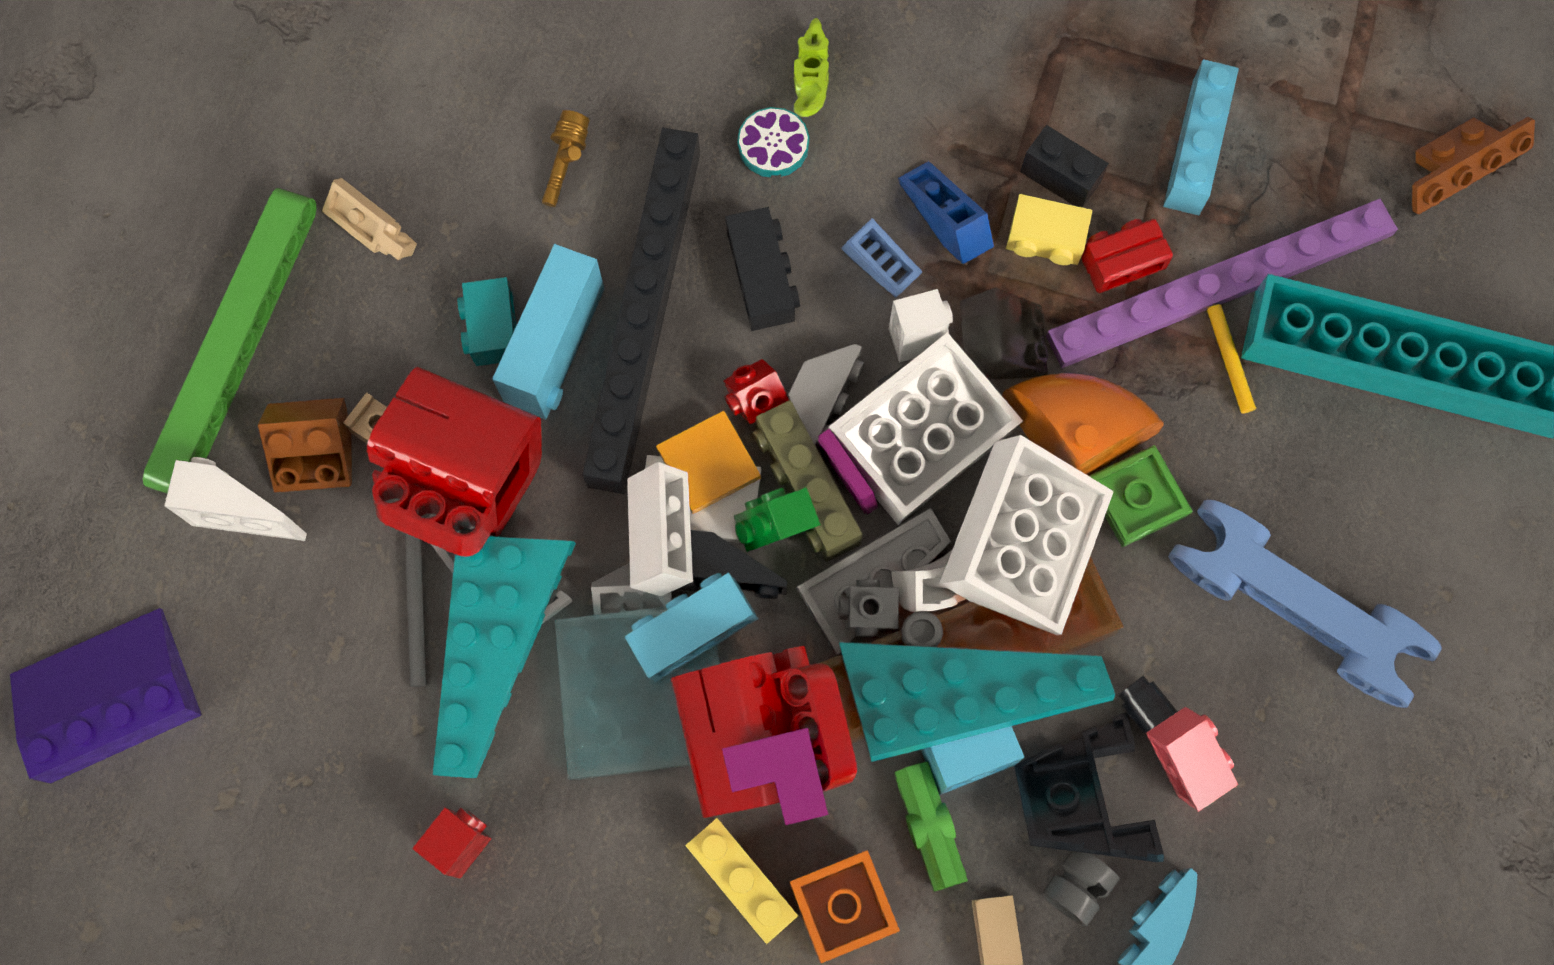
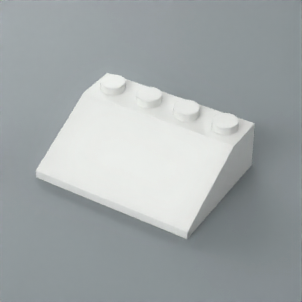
[828,332,1023,525]
[939,435,1114,635]

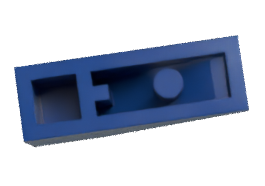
[898,161,994,264]

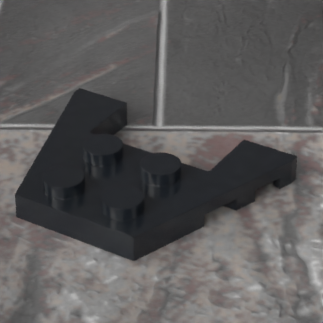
[1014,712,1164,862]

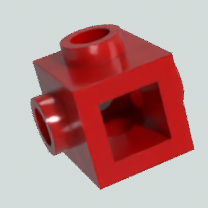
[723,359,789,424]

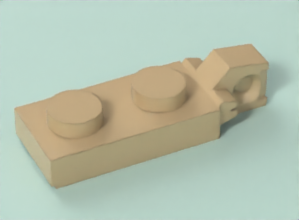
[322,178,417,260]

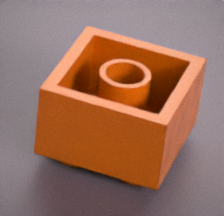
[789,850,900,963]

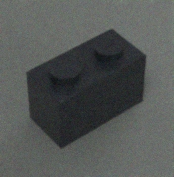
[1020,125,1109,208]

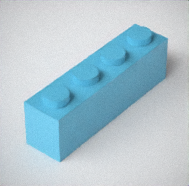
[1163,59,1239,216]

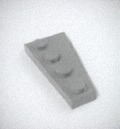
[796,508,951,655]

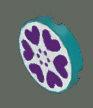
[737,107,810,177]

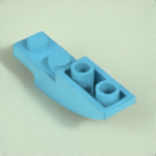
[1117,868,1198,965]

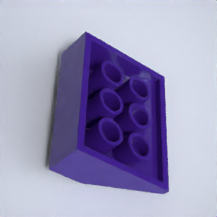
[10,608,202,784]

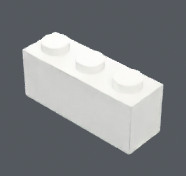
[627,462,693,596]

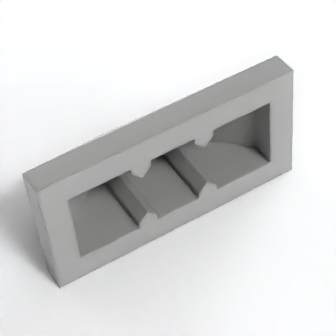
[591,562,672,620]

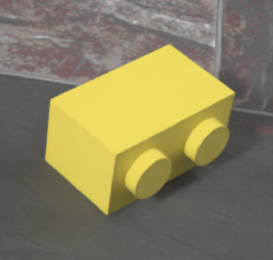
[1006,194,1092,265]

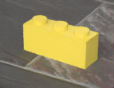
[685,818,798,944]

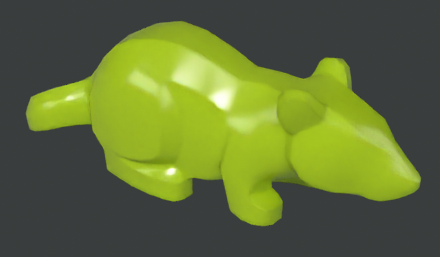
[793,18,829,117]

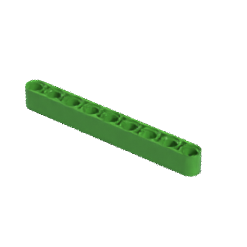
[143,188,316,494]

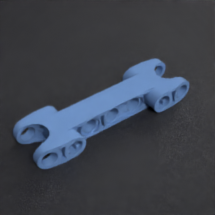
[1169,500,1442,708]

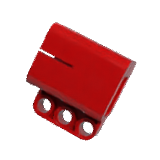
[367,367,542,557]
[671,646,857,818]

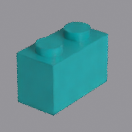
[457,277,517,366]

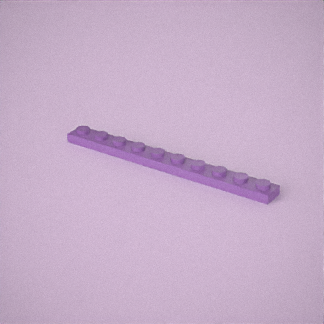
[1046,199,1398,368]

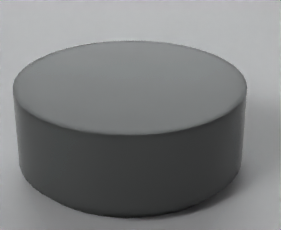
[901,611,943,647]

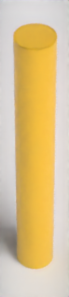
[1207,304,1256,414]

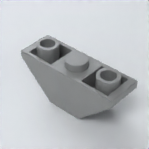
[788,344,865,450]

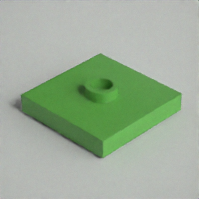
[1089,445,1193,547]

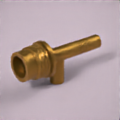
[542,110,590,207]

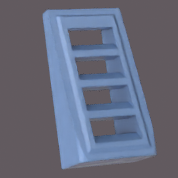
[841,218,922,298]

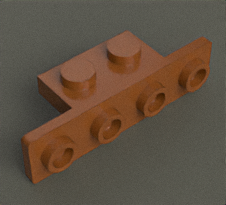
[1412,117,1535,214]

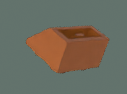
[258,398,352,493]

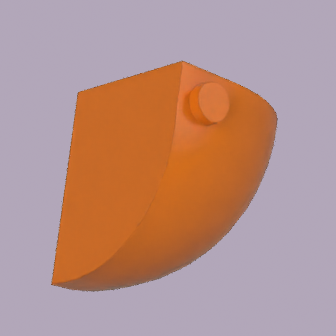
[1002,373,1164,476]

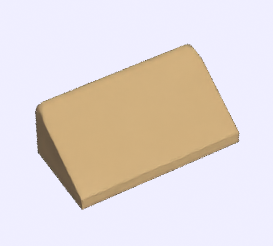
[972,896,1023,965]

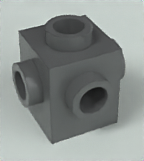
[838,579,899,637]

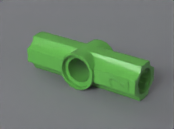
[894,761,968,892]

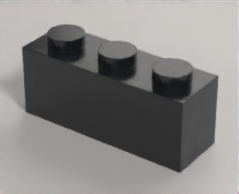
[725,206,800,331]

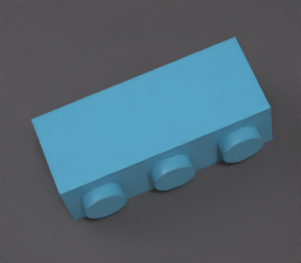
[624,573,758,682]

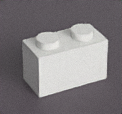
[888,289,953,363]

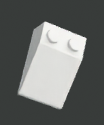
[165,457,307,541]

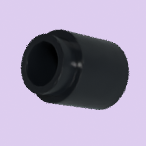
[1118,675,1178,736]

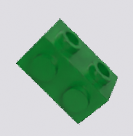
[733,487,821,552]

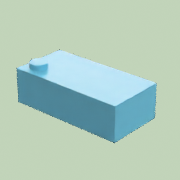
[492,244,605,420]

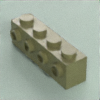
[753,400,862,562]

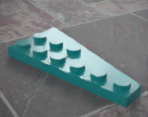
[433,537,576,778]
[839,642,1115,762]

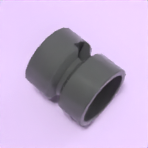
[1041,851,1120,927]

